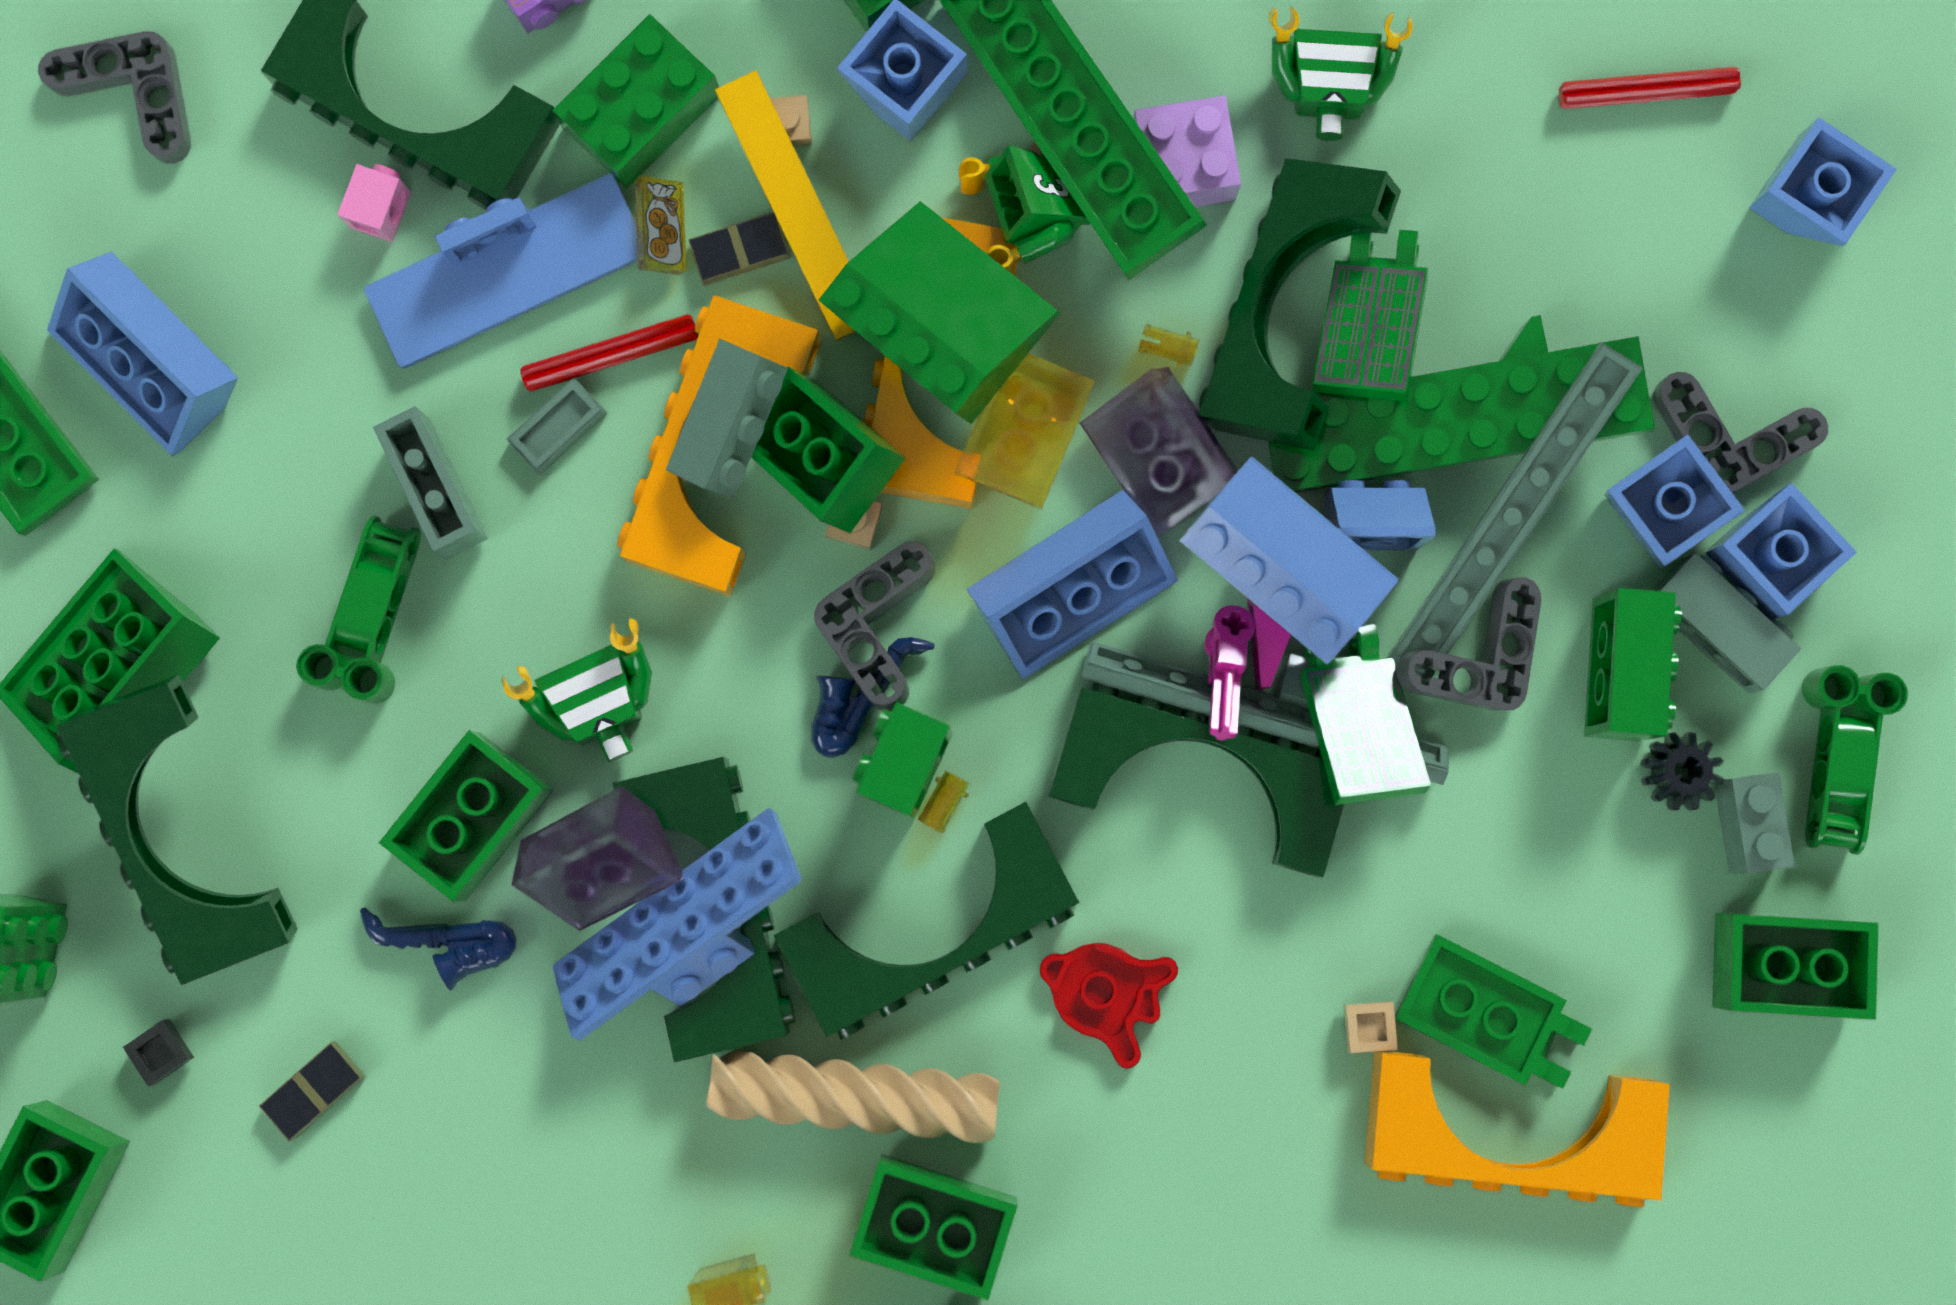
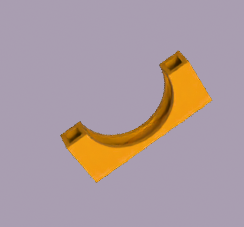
[864,218,1017,509]
[617,295,822,597]
[1364,1051,1670,1207]

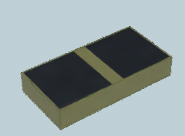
[688,212,790,286]
[259,1041,366,1142]

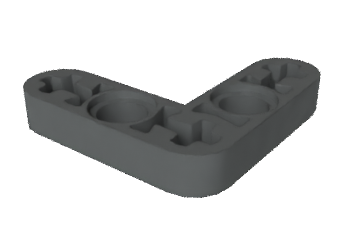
[38,31,191,164]
[1653,372,1828,493]
[814,541,935,712]
[1397,577,1541,711]

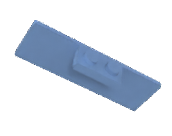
[364,174,648,369]
[553,808,801,1040]

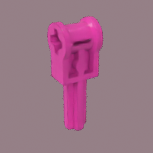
[1204,605,1256,741]

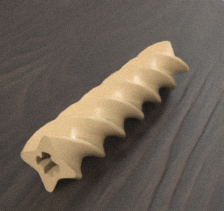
[707,1050,1000,1143]

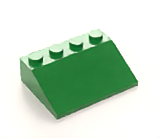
[818,201,1060,424]
[0,548,220,774]

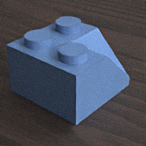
[837,0,968,142]
[1749,117,1897,246]
[1604,434,1745,569]
[1705,482,1857,620]

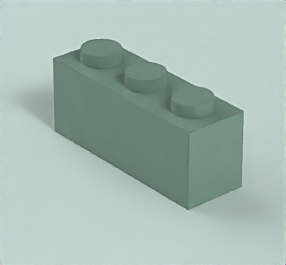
[666,339,788,498]
[373,406,488,559]
[1652,553,1801,694]

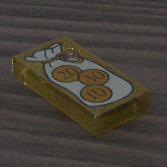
[635,176,686,275]

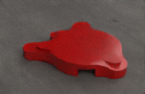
[1039,943,1178,1069]

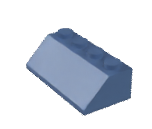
[47,251,238,456]
[1180,456,1399,665]
[966,490,1178,679]

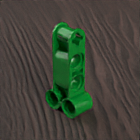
[296,516,421,704]
[1802,665,1908,855]

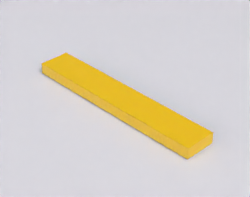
[715,70,856,341]

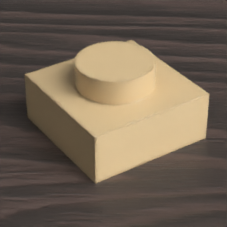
[770,95,812,146]
[825,501,883,550]
[1343,1001,1398,1053]

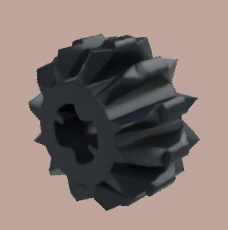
[1640,732,1724,811]

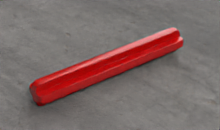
[1558,67,1741,109]
[520,314,698,391]

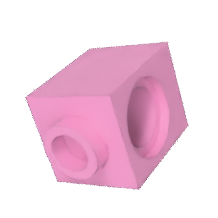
[337,164,411,242]

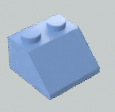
[1324,480,1435,550]

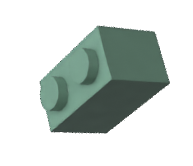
[1714,772,1795,874]

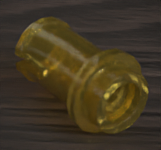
[1138,324,1200,368]
[917,770,970,833]

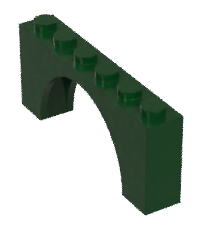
[261,0,560,210]
[1198,158,1401,451]
[56,674,298,985]
[1049,682,1344,878]
[612,757,796,1063]
[774,802,1080,1040]

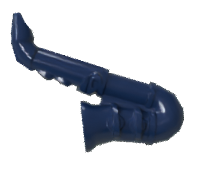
[811,637,935,758]
[360,907,517,991]

